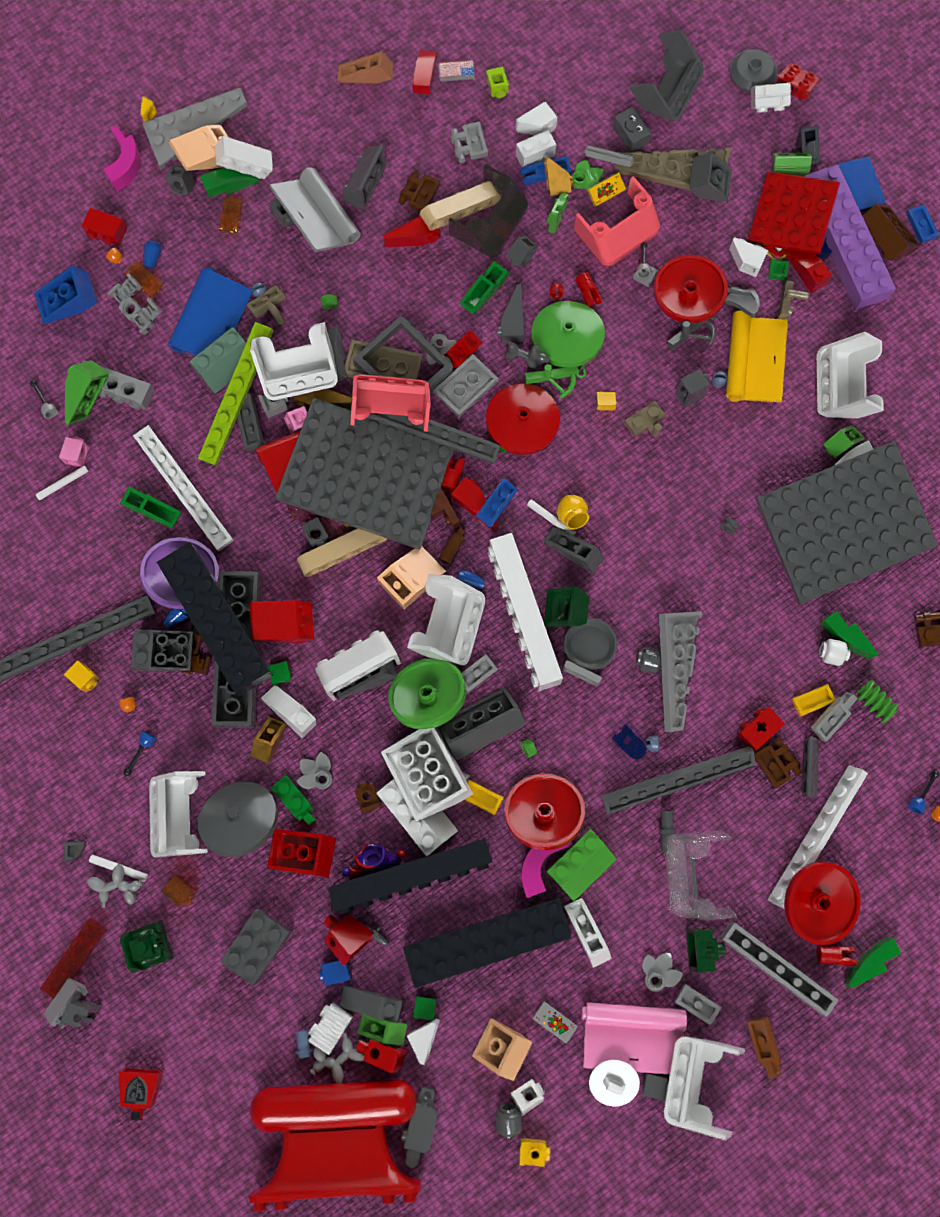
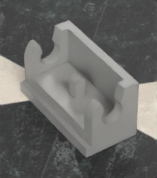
[43,978,88,1029]

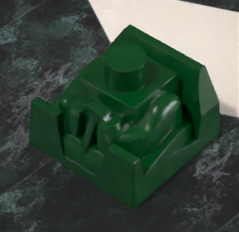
[544,586,590,629]
[120,920,174,973]
[686,928,726,973]

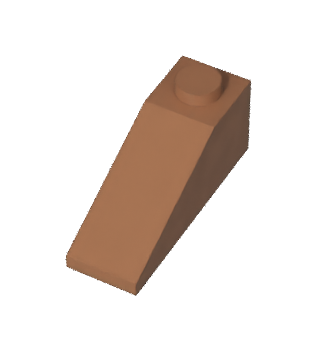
[337,52,393,84]

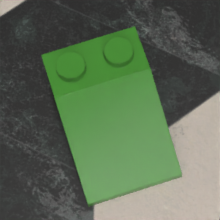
[65,360,110,425]

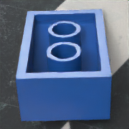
[35,265,97,324]

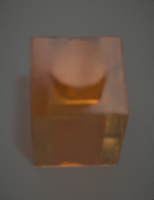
[161,875,197,907]

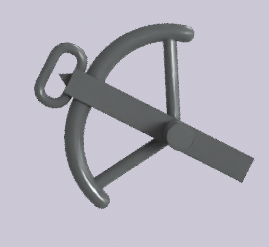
[667,314,718,351]

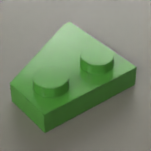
[547,192,569,234]

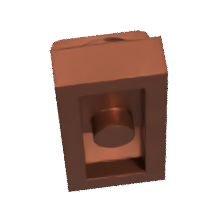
[431,490,460,530]

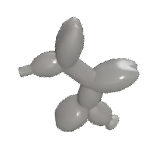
[87,864,144,908]
[310,1033,365,1083]

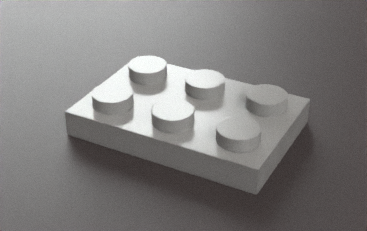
[433,354,499,417]

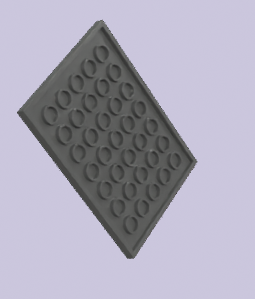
[275,398,454,550]
[755,441,938,604]

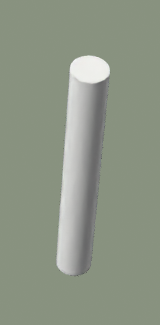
[36,465,89,500]
[527,499,576,536]
[89,855,148,882]

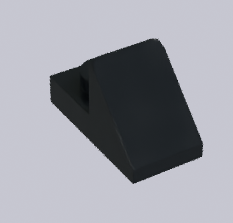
[795,125,821,164]

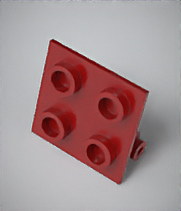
[776,63,820,100]

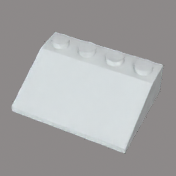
[381,727,473,821]

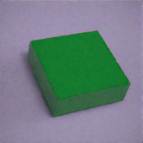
[768,259,789,281]
[268,661,292,685]
[413,996,436,1020]

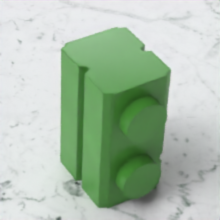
[771,153,812,177]

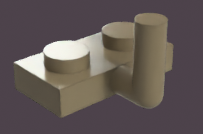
[777,280,809,319]
[246,285,286,325]
[624,401,666,437]

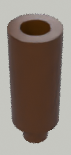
[439,528,465,566]

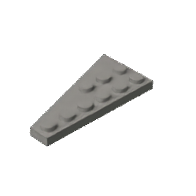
[143,88,248,170]
[659,611,702,732]

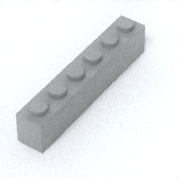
[719,922,838,1017]

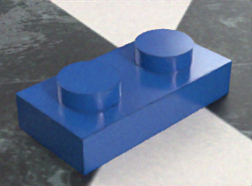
[906,204,939,244]

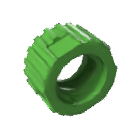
[321,294,337,310]
[520,738,537,758]

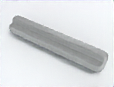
[585,145,634,167]

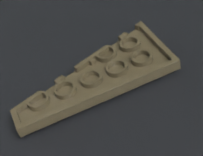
[615,148,731,191]

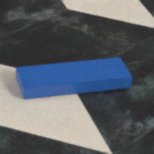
[475,478,518,527]

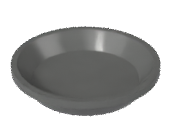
[730,49,778,92]
[564,618,617,670]

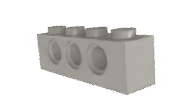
[82,360,155,410]

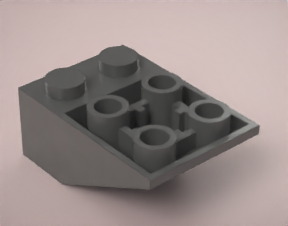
[131,630,193,672]

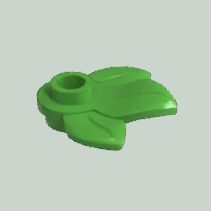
[572,160,603,190]

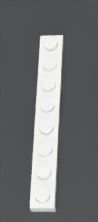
[133,425,234,552]
[768,765,867,909]

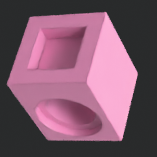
[284,406,307,434]
[59,436,89,467]

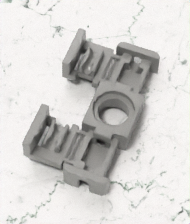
[108,273,162,335]

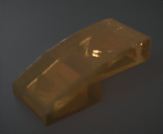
[220,198,242,233]
[124,261,164,298]

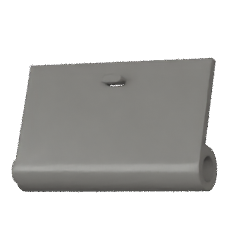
[270,168,361,252]

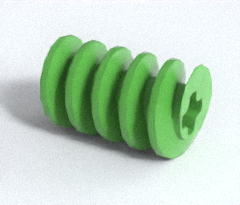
[854,680,898,724]

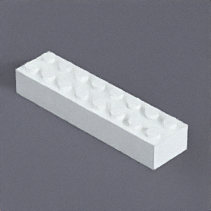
[487,533,563,691]

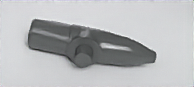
[365,923,389,946]

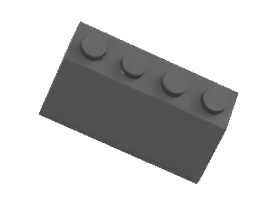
[438,688,526,761]

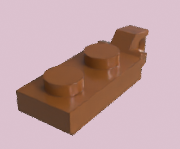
[747,1017,782,1078]

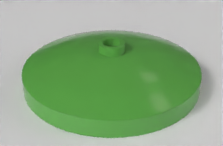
[531,301,605,368]
[388,658,466,729]

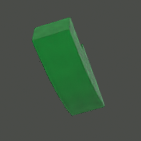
[200,168,260,198]
[459,261,510,315]
[120,486,181,529]
[819,611,879,660]
[844,937,902,989]

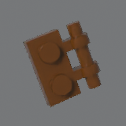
[398,171,440,212]
[914,610,940,648]
[754,738,802,789]

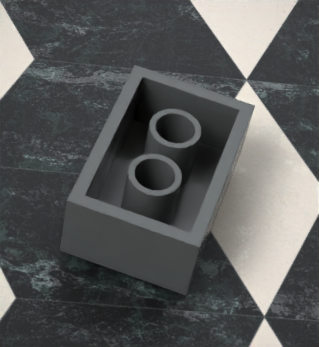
[220,908,293,986]

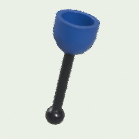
[123,731,157,776]
[908,770,940,815]

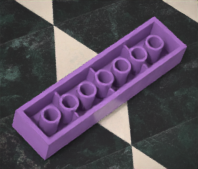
[804,165,896,310]

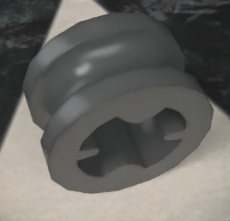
[720,517,739,535]

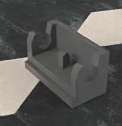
[60,999,102,1027]

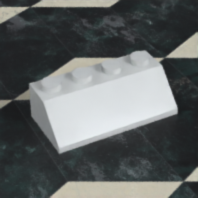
[377,779,458,856]

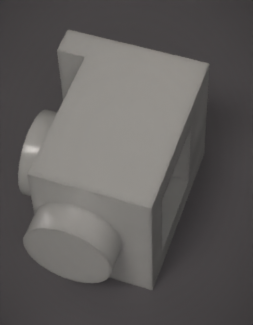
[258,395,289,418]

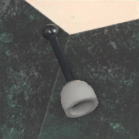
[636,242,651,279]
[30,380,58,419]

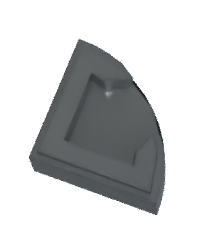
[64,841,87,862]

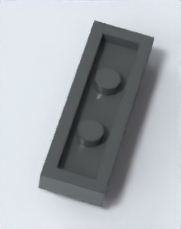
[238,393,264,452]

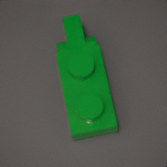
[271,775,316,826]

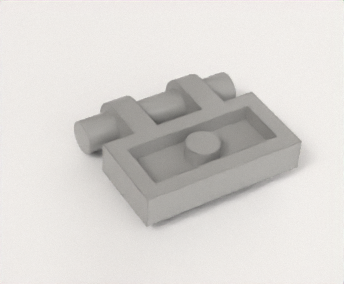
[451,122,488,163]

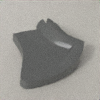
[725,286,760,317]

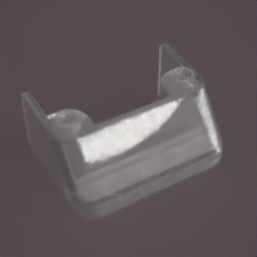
[664,830,737,920]

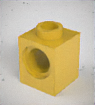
[64,660,100,693]

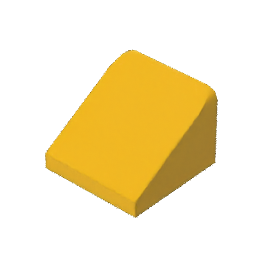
[141,96,157,122]
[597,392,616,410]

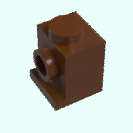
[354,782,382,814]

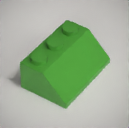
[546,829,617,901]

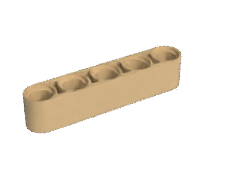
[420,181,501,230]
[297,529,387,577]

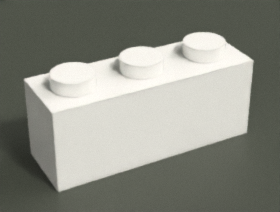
[215,136,273,179]

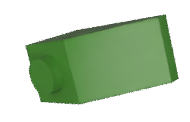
[824,425,864,459]
[358,1014,407,1045]

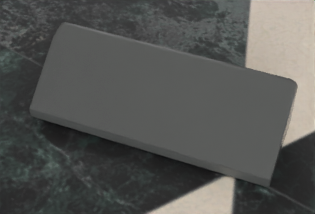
[802,736,819,798]

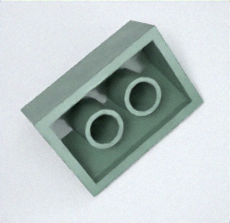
[190,327,246,394]

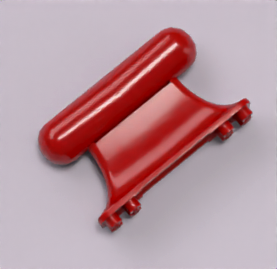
[249,1080,422,1212]

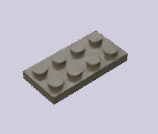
[345,340,423,380]

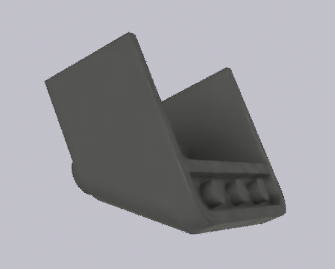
[630,29,704,121]

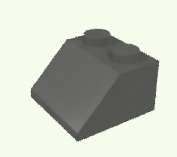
[689,151,732,202]

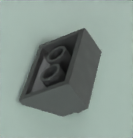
[343,145,386,210]

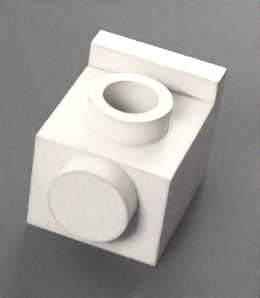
[511,1079,545,1116]

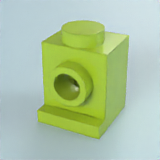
[486,67,509,98]

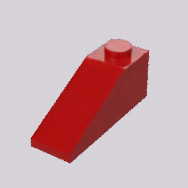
[383,216,441,248]
[782,249,832,293]
[451,477,498,533]

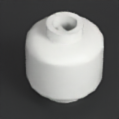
[819,639,850,666]

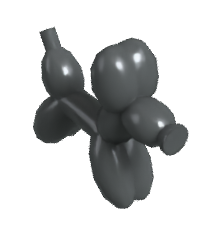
[505,341,550,369]

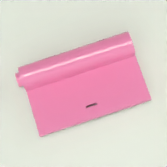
[581,1002,687,1074]

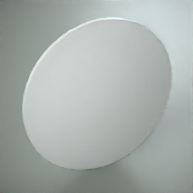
[589,1060,639,1106]

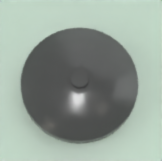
[198,782,278,857]

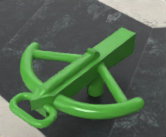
[525,363,586,399]

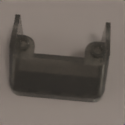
[448,164,528,257]

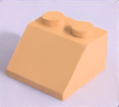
[472,1018,532,1081]

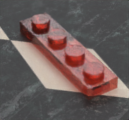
[40,918,108,999]

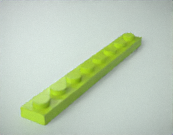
[198,322,274,466]

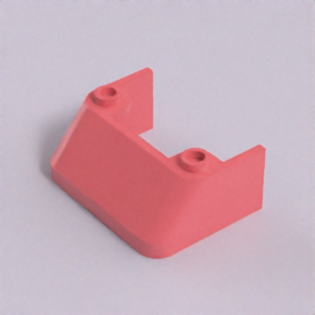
[574,176,660,266]
[350,375,431,432]

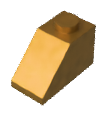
[543,156,574,196]
[250,716,287,763]

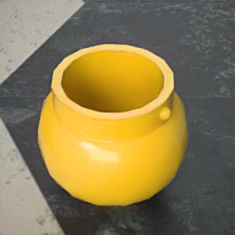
[556,495,589,530]

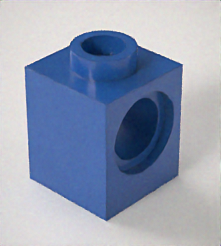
[319,960,352,986]

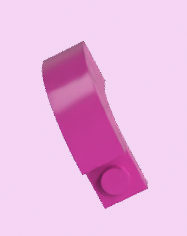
[103,125,141,192]
[521,842,572,898]

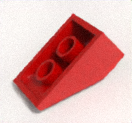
[250,600,314,644]
[267,829,336,878]

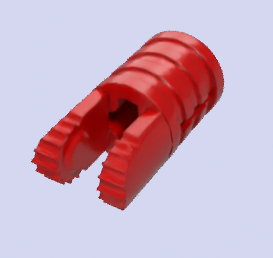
[574,272,603,307]
[441,458,465,492]
[816,945,857,966]

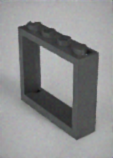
[353,316,453,393]

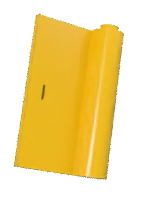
[726,310,788,403]

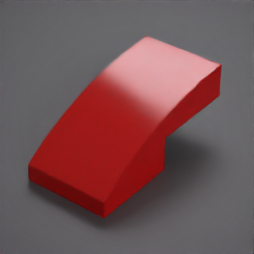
[444,329,482,369]

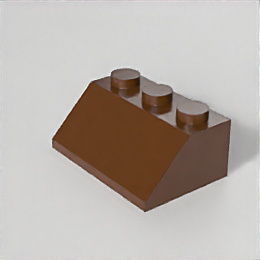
[862,204,920,261]

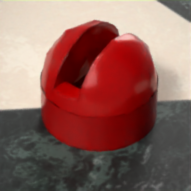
[549,283,564,299]

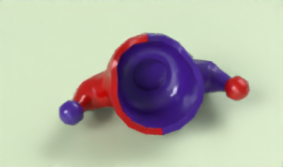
[342,844,406,878]

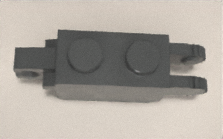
[401,1087,438,1168]

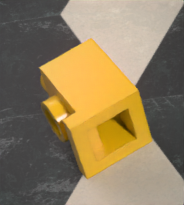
[519,1138,550,1167]

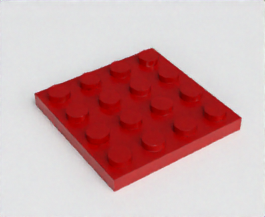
[748,172,840,255]

